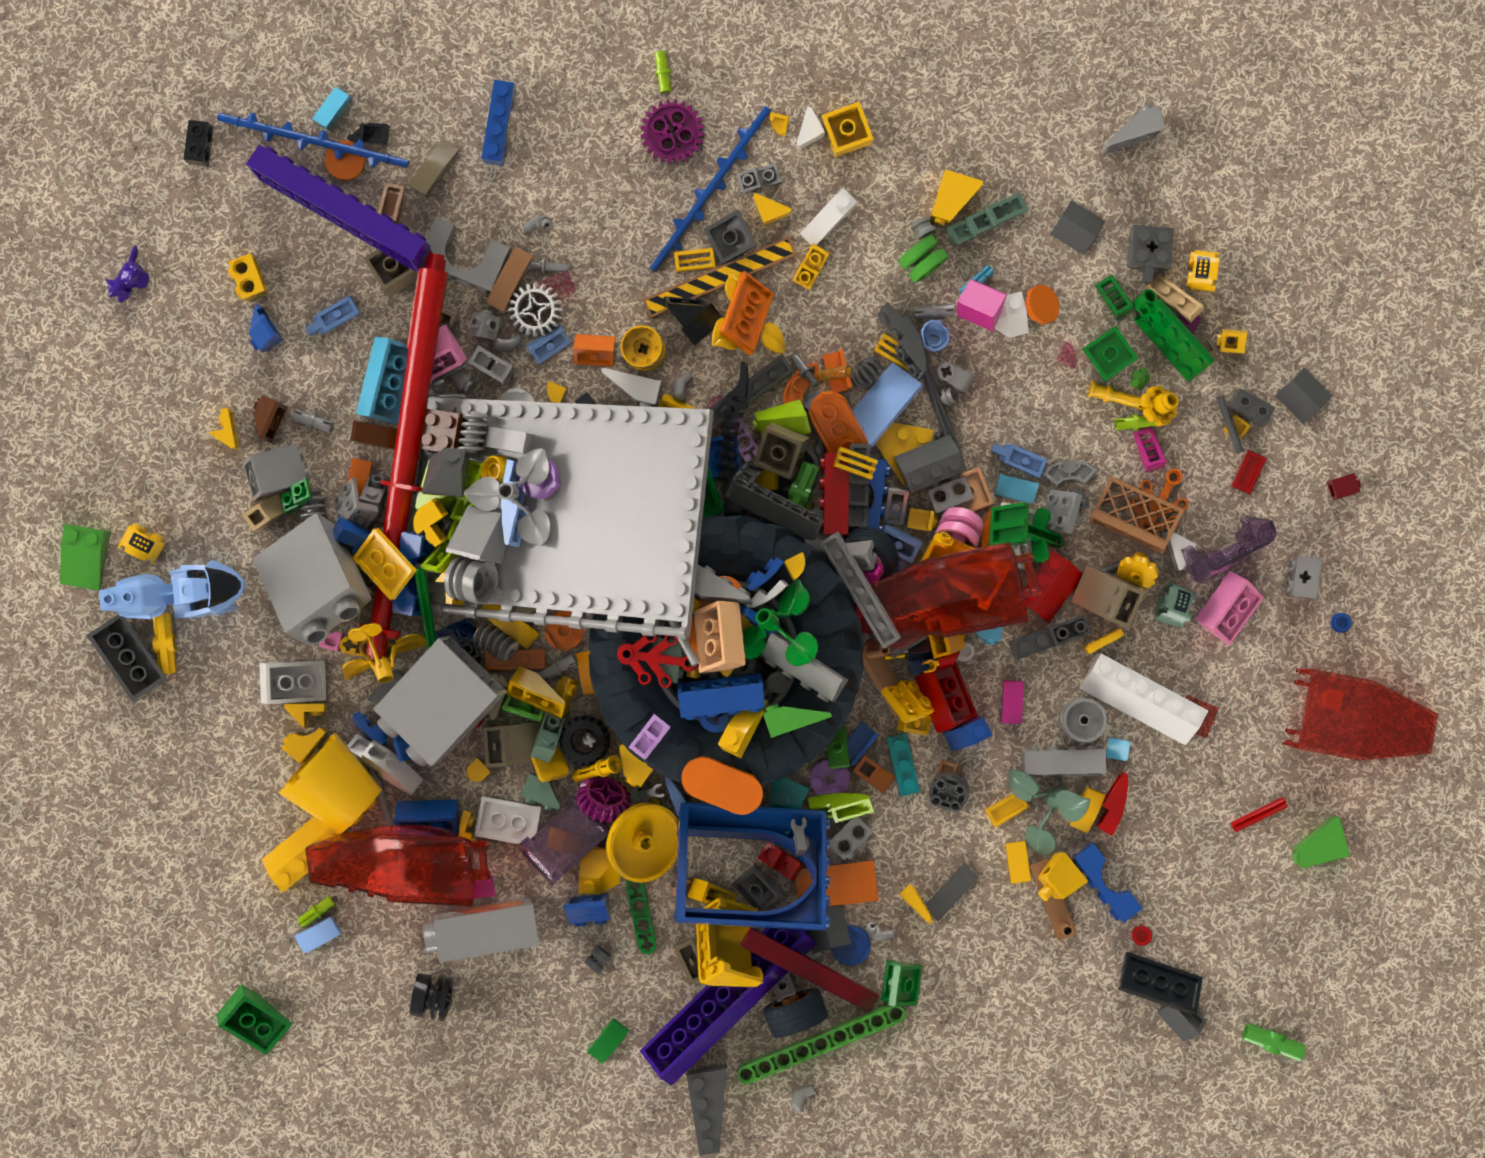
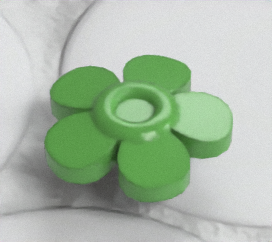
[1130,367,1150,390]

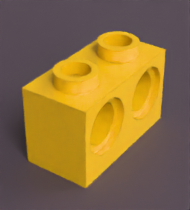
[228,253,269,302]

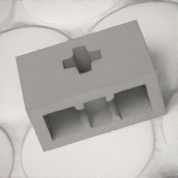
[1286,556,1322,599]

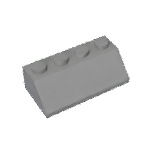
[762,633,848,703]

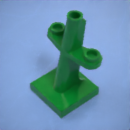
[989,502,1064,563]

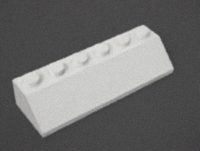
[1079,653,1208,745]

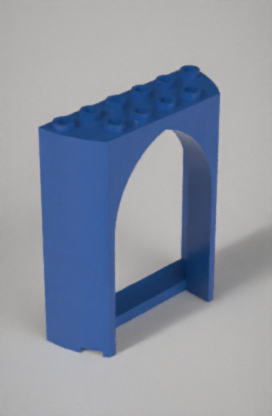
[674,802,830,931]

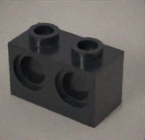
[183,120,214,167]

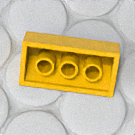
[262,817,349,893]

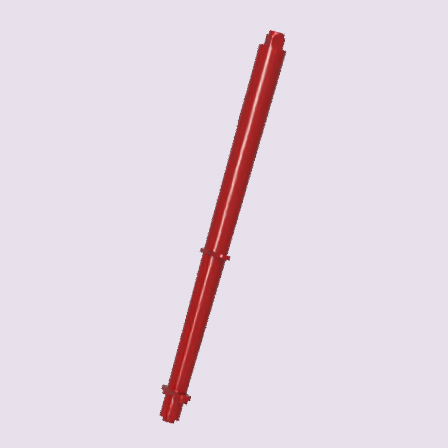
[359,253,448,660]

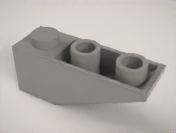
[694,564,753,605]

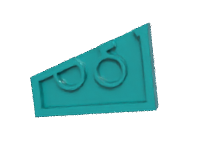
[769,777,810,837]

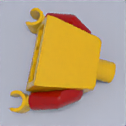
[910,610,965,673]

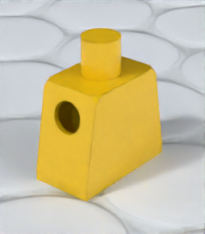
[1038,852,1088,901]

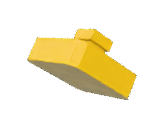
[531,746,569,783]

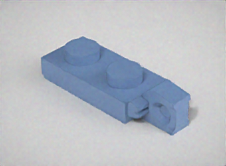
[305,296,361,336]
[991,443,1048,478]

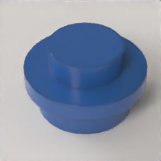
[1331,613,1351,633]

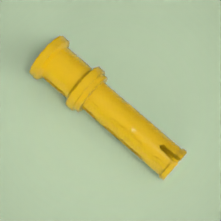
[1087,380,1144,411]
[572,755,622,783]

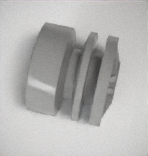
[444,557,499,604]

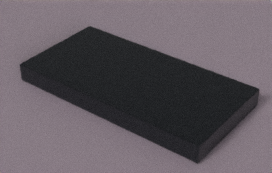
[1118,952,1203,1016]

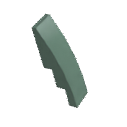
[946,192,1028,247]

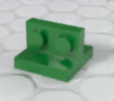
[1082,326,1139,382]
[881,960,923,1007]

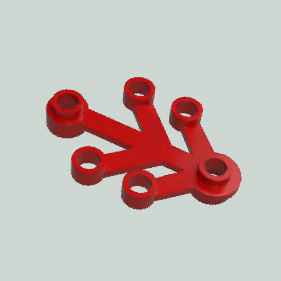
[617,635,699,688]

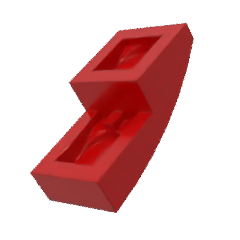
[758,842,804,882]

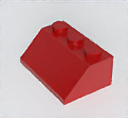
[1017,550,1083,623]
[914,662,978,733]

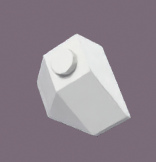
[995,291,1029,338]

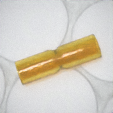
[815,365,853,382]

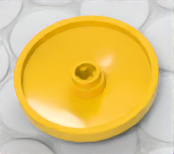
[606,802,679,883]

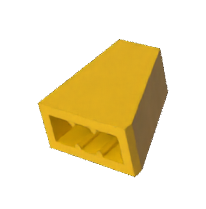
[930,169,983,226]

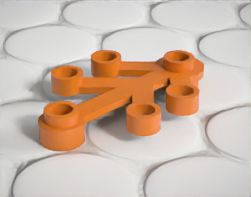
[1131,469,1188,534]

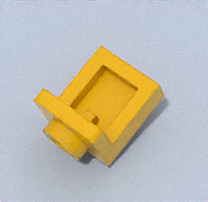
[907,508,938,532]

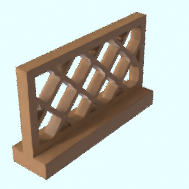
[1090,477,1184,555]

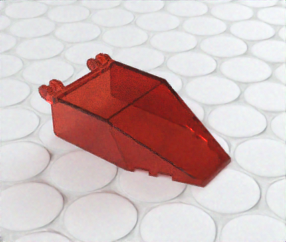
[1283,668,1438,762]

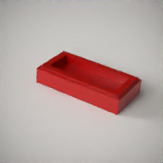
[1231,450,1267,495]

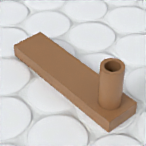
[862,639,899,718]
[1029,858,1077,941]

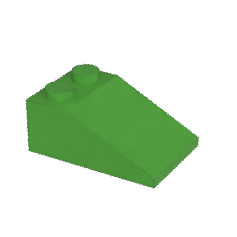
[60,524,111,591]
[763,704,832,738]

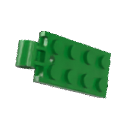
[1133,289,1215,382]

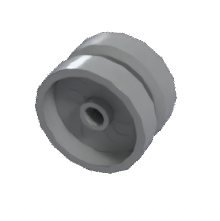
[1059,697,1107,742]

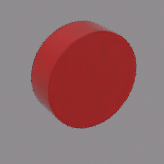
[1131,925,1152,946]

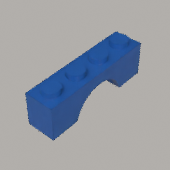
[481,79,516,166]
[853,458,890,531]
[392,531,432,616]
[1072,842,1143,923]

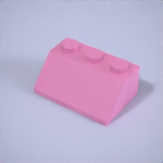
[1195,571,1264,646]

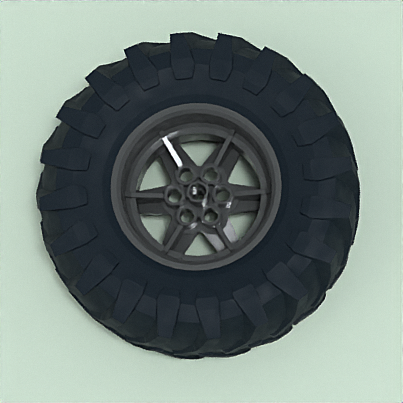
[589,515,864,786]

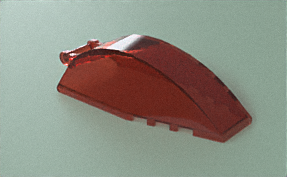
[855,542,1041,637]
[305,825,491,906]

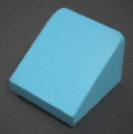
[1106,738,1130,761]

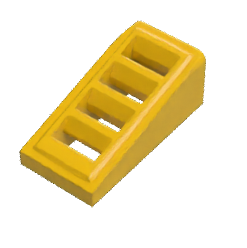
[900,883,934,925]

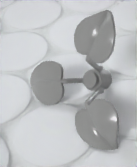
[464,448,551,546]

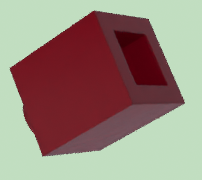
[1326,473,1361,500]

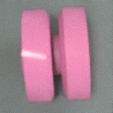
[935,507,984,549]

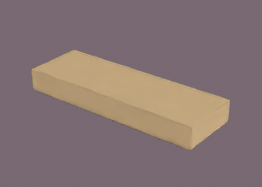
[1145,273,1204,323]

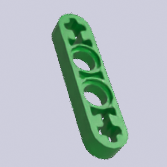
[626,880,656,954]

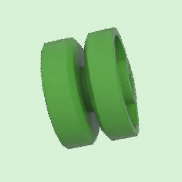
[898,234,949,284]

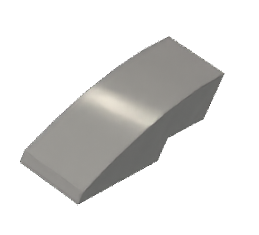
[483,426,535,454]

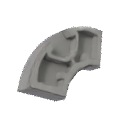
[1042,460,1098,487]

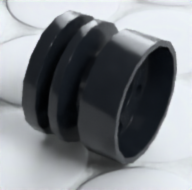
[410,973,454,1021]

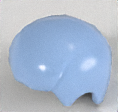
[919,320,949,352]

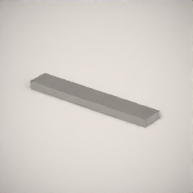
[820,532,902,649]

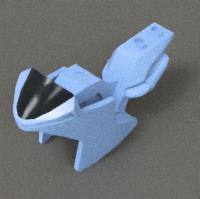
[99,560,246,619]

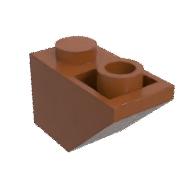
[852,754,896,793]

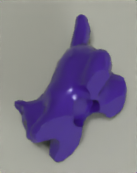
[105,245,149,303]

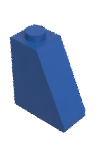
[943,715,993,751]

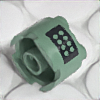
[1154,583,1197,628]

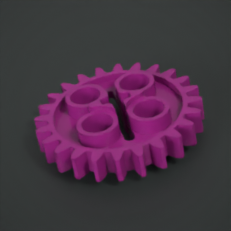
[640,99,705,165]

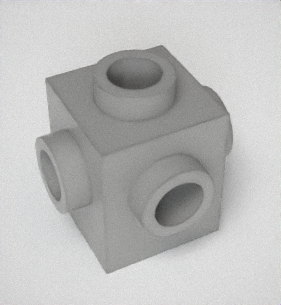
[468,310,500,341]

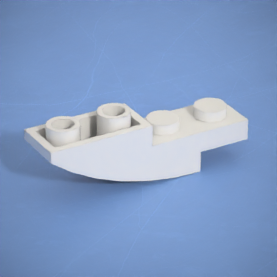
[347,734,423,796]

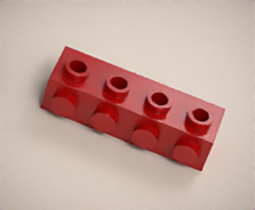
[819,453,849,536]

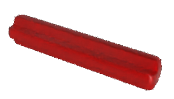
[1231,798,1288,832]

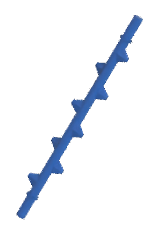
[650,106,771,272]
[217,113,410,168]

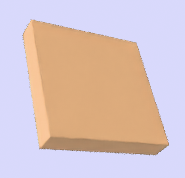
[942,467,994,512]

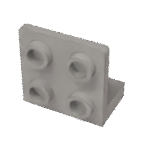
[334,477,379,529]

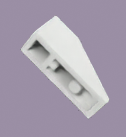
[800,188,857,245]
[601,368,661,407]

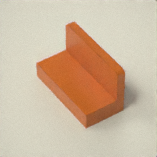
[573,334,615,367]
[822,349,852,393]

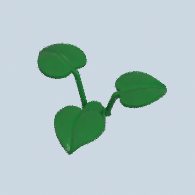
[742,579,818,666]

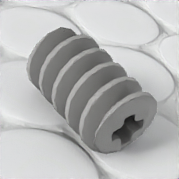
[457,411,489,455]
[300,490,326,524]
[473,622,519,661]

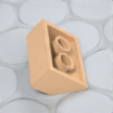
[693,601,745,673]

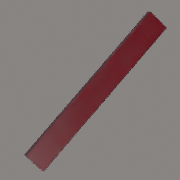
[740,927,880,1012]

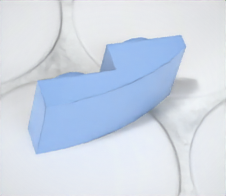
[294,916,342,953]

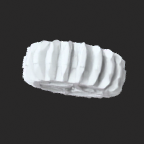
[508,282,563,337]

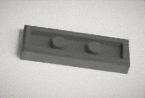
[925,863,979,921]

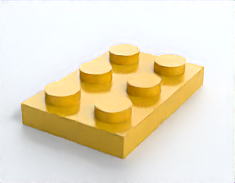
[352,528,417,600]

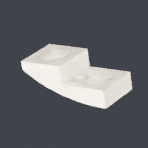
[746,580,789,608]

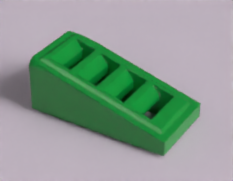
[1095,275,1134,321]

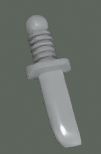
[527,259,570,274]

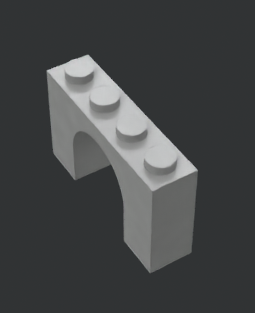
[426,217,512,295]

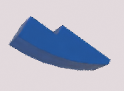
[333,517,371,554]

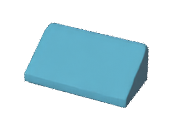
[312,87,352,131]
[994,475,1039,504]

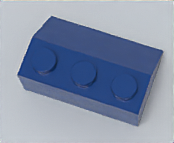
[394,799,460,846]

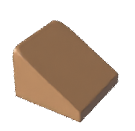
[936,759,964,776]

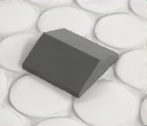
[1051,200,1105,255]
[704,210,757,265]
[1276,367,1332,424]
[807,905,851,954]

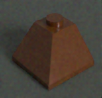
[253,395,287,443]

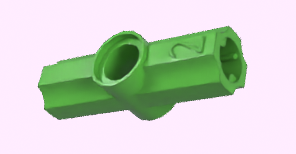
[787,461,820,508]
[1242,1023,1306,1062]

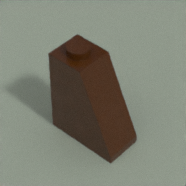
[350,420,397,450]

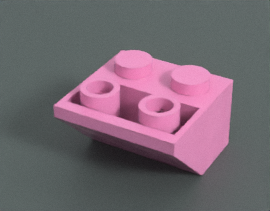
[431,324,467,381]

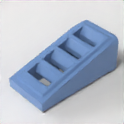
[664,777,689,816]

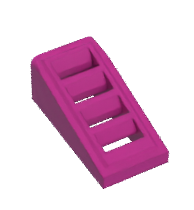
[1133,427,1166,473]

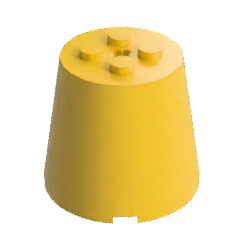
[278,732,382,834]

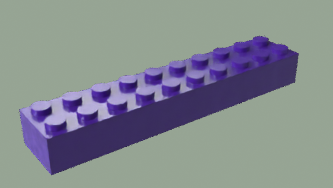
[246,145,433,273]
[640,928,817,1086]

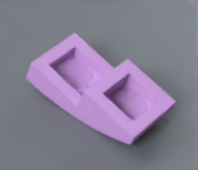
[629,714,670,760]

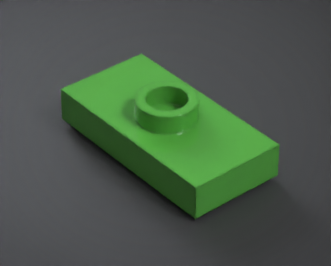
[828,727,850,770]

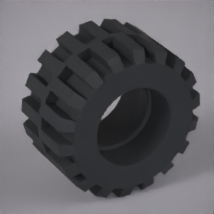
[559,715,610,767]

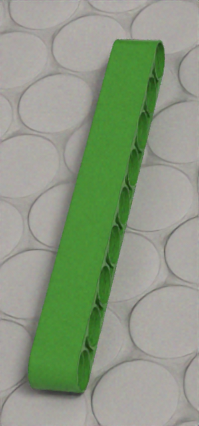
[737,1004,905,1084]

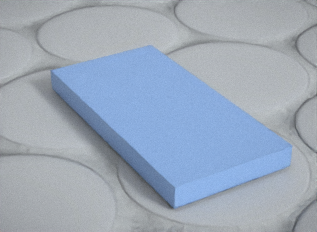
[852,362,923,447]

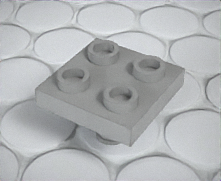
[1045,489,1083,534]

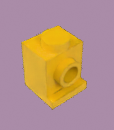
[1216,329,1247,353]

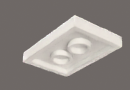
[475,796,542,847]

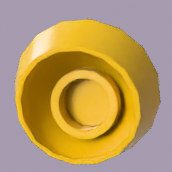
[481,455,507,484]

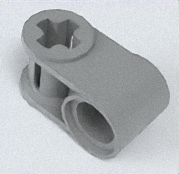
[935,363,975,395]

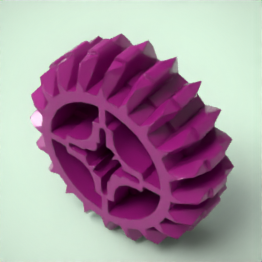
[576,776,631,824]

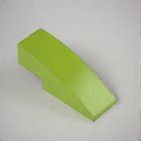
[808,793,874,823]

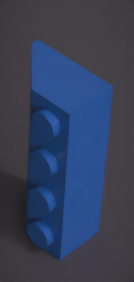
[678,673,765,720]

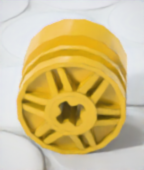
[620,325,666,372]

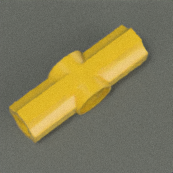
[152,613,177,674]

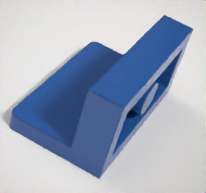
[848,722,879,766]

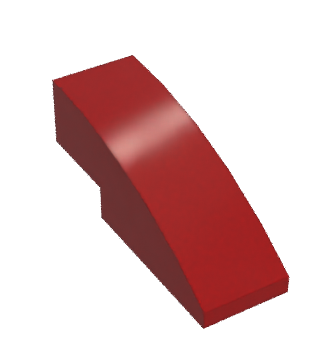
[1096,771,1128,836]

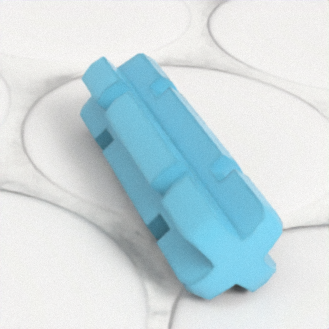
[959,265,994,294]

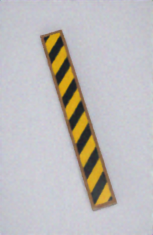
[643,236,797,319]

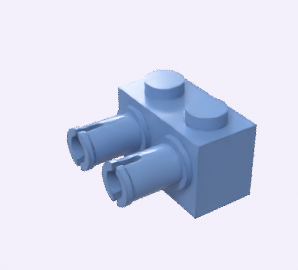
[883,524,923,577]

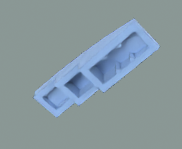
[501,459,529,547]

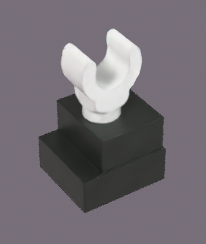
[629,783,664,805]

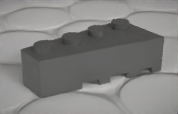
[686,1064,727,1156]

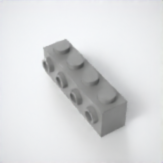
[1022,746,1107,778]

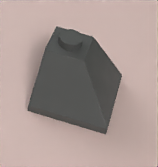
[422,448,470,497]

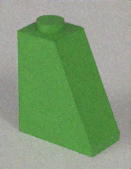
[1292,815,1350,868]

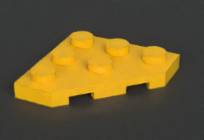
[875,422,934,486]

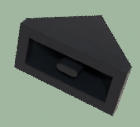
[663,296,707,327]

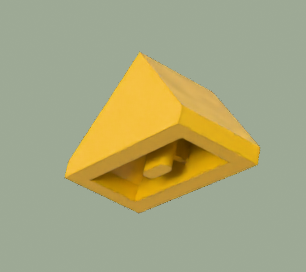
[753,193,792,226]

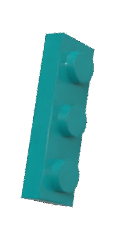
[886,733,920,796]

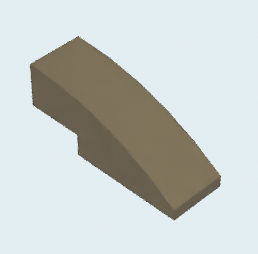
[409,139,460,199]

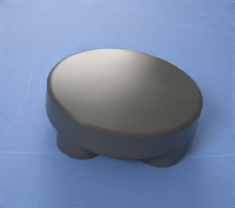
[929,772,970,812]

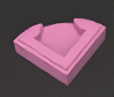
[319,632,344,652]

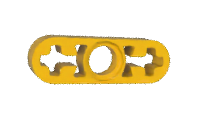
[340,636,398,661]

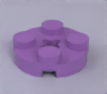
[520,459,561,499]
[810,759,850,795]

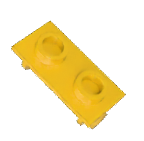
[555,675,578,718]

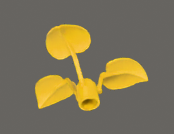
[712,274,786,354]
[342,623,427,683]

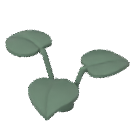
[1009,769,1090,856]

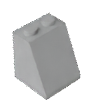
[242,444,309,501]
[446,506,506,564]

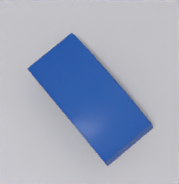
[746,557,784,591]
[352,711,388,747]

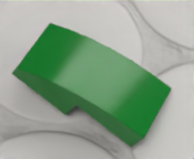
[280,478,312,514]
[587,1018,629,1064]

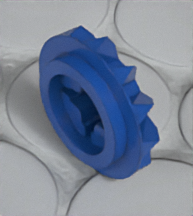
[699,712,732,733]

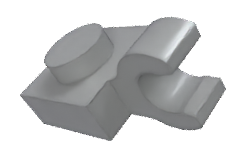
[791,818,809,856]

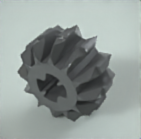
[849,356,884,389]

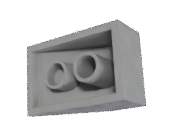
[1100,104,1166,155]

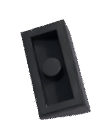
[681,303,723,346]

